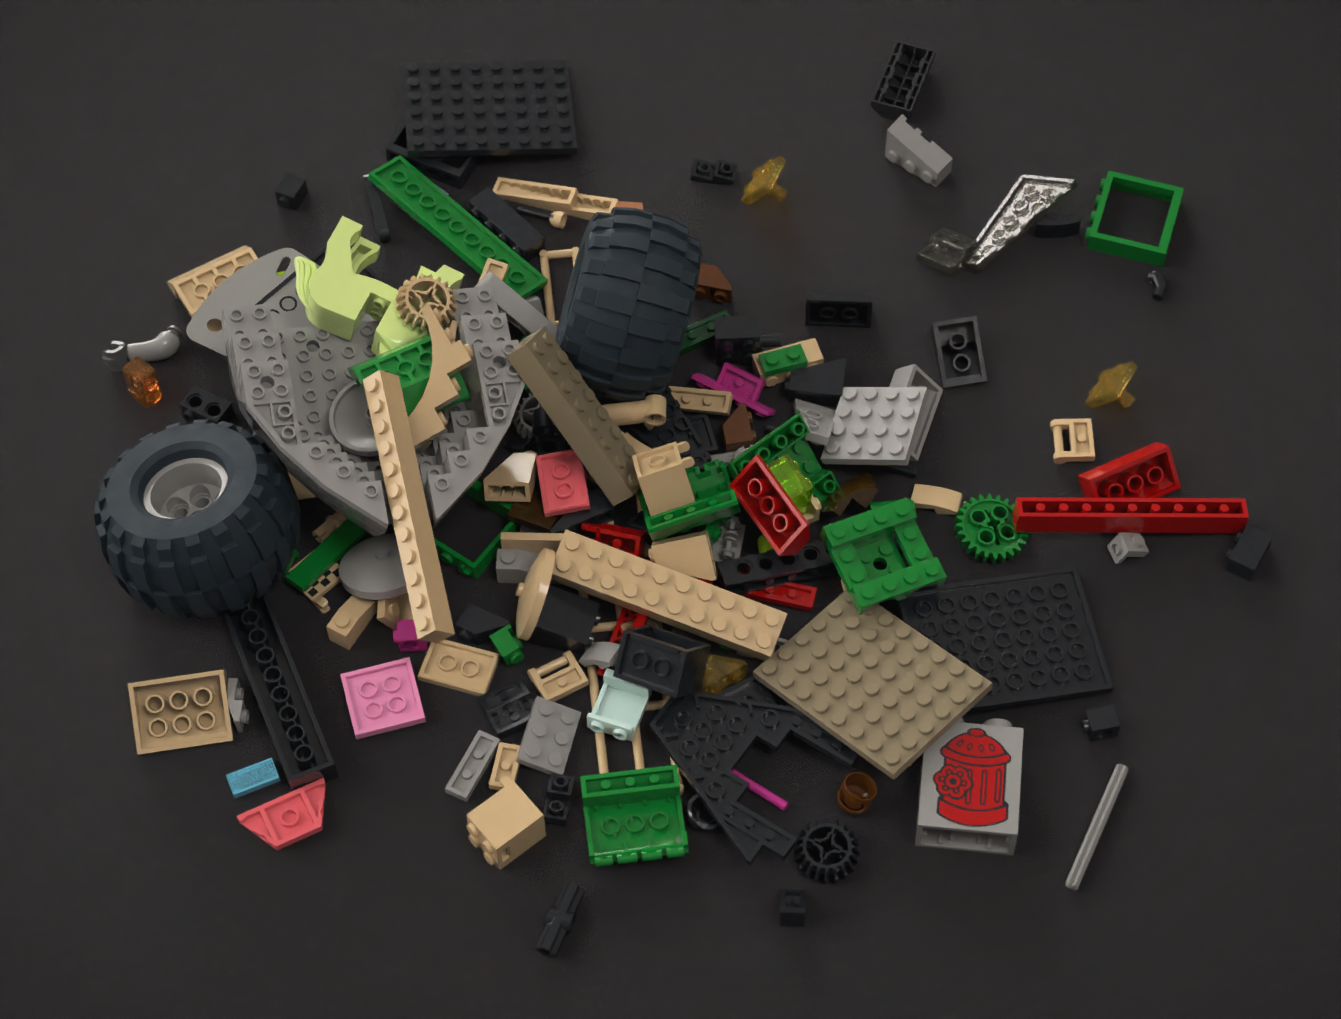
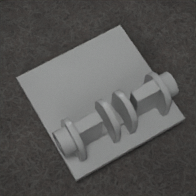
[698,516,746,562]

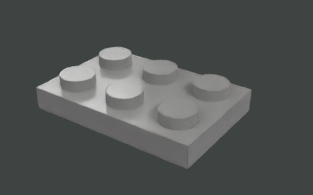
[515,696,581,775]

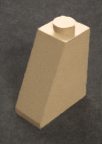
[483,452,538,502]
[648,530,718,581]

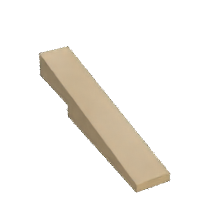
[492,177,619,220]

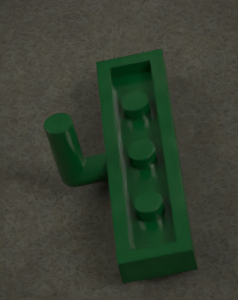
[679,310,730,355]

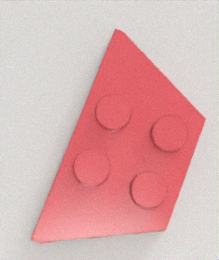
[237,778,326,850]

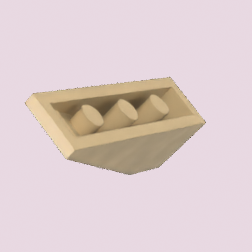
[326,595,378,650]

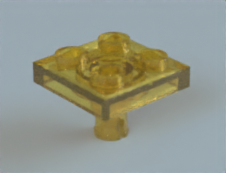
[741,155,787,206]
[1085,361,1138,409]

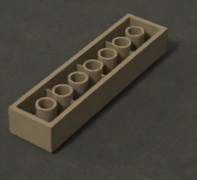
[506,326,641,506]

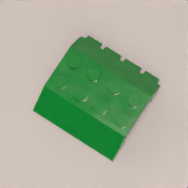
[637,459,741,541]
[580,765,689,867]

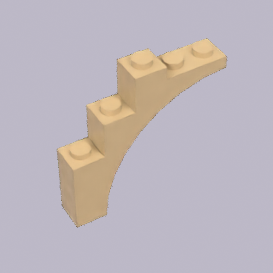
[408,304,474,450]

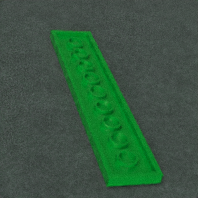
[368,155,548,299]

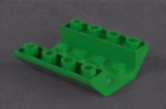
[347,333,470,416]
[728,413,839,527]

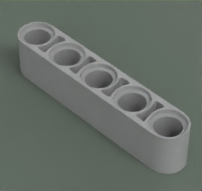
[474,272,558,338]

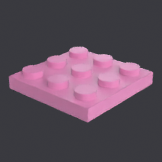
[340,657,426,740]

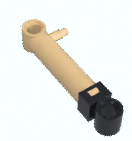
[532,394,666,438]

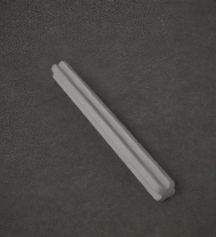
[1065,763,1128,890]

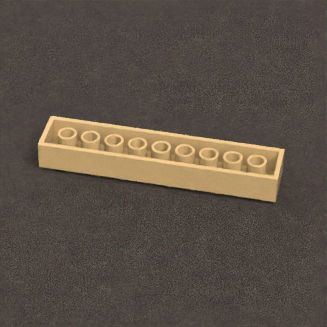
[551,530,787,661]

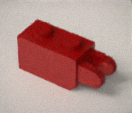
[581,523,647,557]

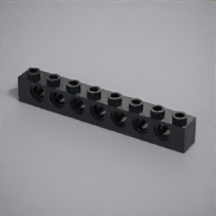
[717,533,903,595]

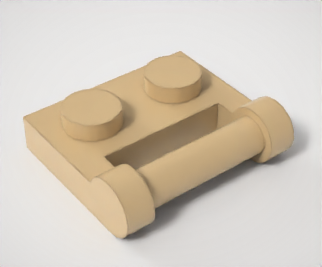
[1050,418,1095,464]
[527,650,589,702]

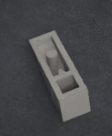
[496,549,563,585]

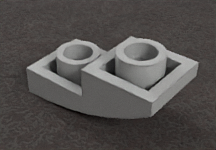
[578,642,620,669]
[227,678,249,732]

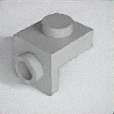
[1107,532,1149,564]

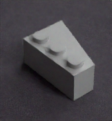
[885,114,953,187]

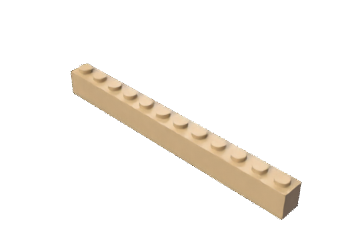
[363,370,455,643]

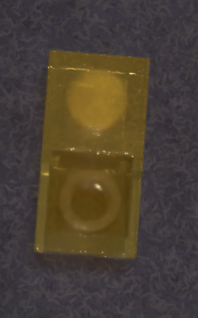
[701,654,747,695]

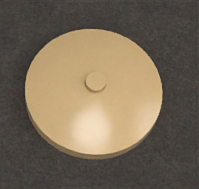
[515,548,555,641]

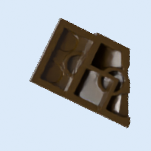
[819,472,878,518]
[507,480,564,533]

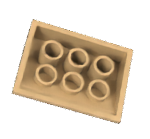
[128,669,233,755]

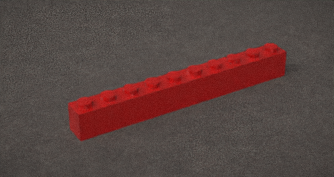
[1012,497,1249,533]

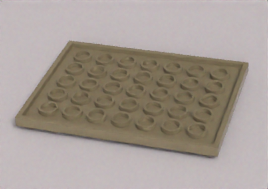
[753,589,993,780]

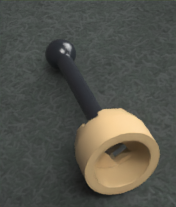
[516,206,567,229]

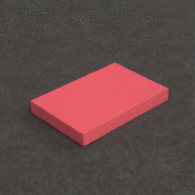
[536,449,591,517]

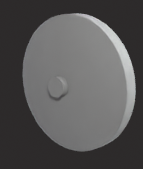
[329,380,379,456]
[339,533,408,600]

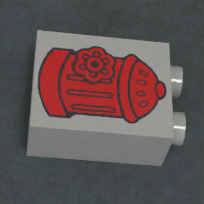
[915,718,1024,855]

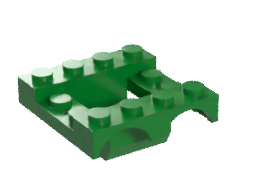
[820,498,947,615]

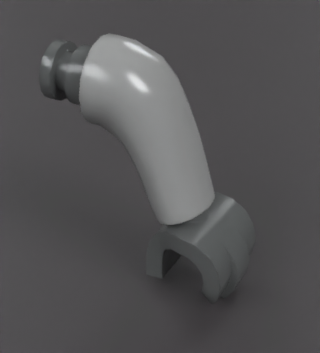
[102,325,182,372]

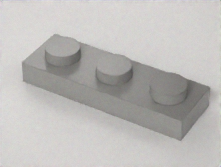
[445,730,501,802]

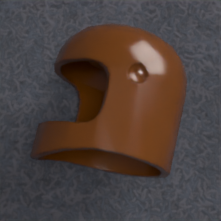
[837,772,877,815]

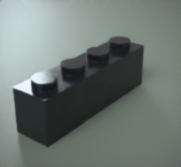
[469,187,545,262]

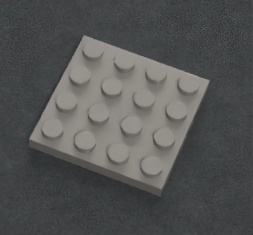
[821,387,929,465]

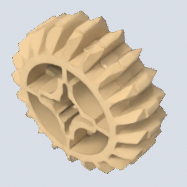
[395,273,457,333]

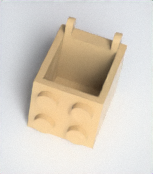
[632,441,695,516]
[466,776,546,870]

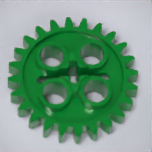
[954,493,1029,564]

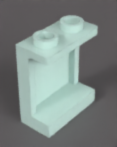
[587,668,652,741]

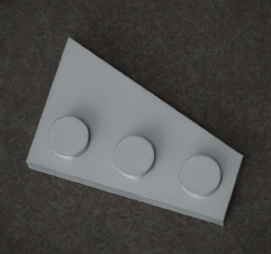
[793,398,836,446]

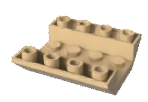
[167,245,258,332]

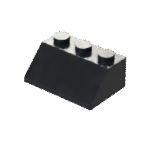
[805,291,873,328]

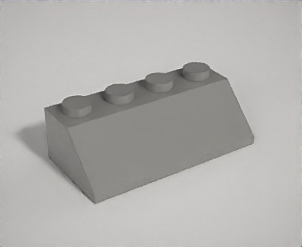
[889,364,943,462]

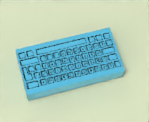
[226,758,280,798]

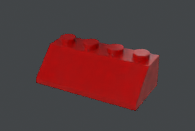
[1078,442,1181,498]
[729,455,810,556]

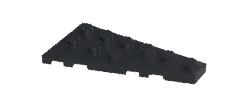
[620,385,712,473]

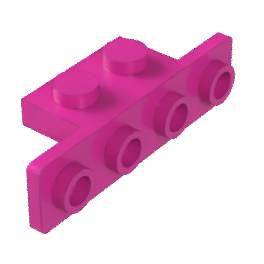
[691,362,776,418]

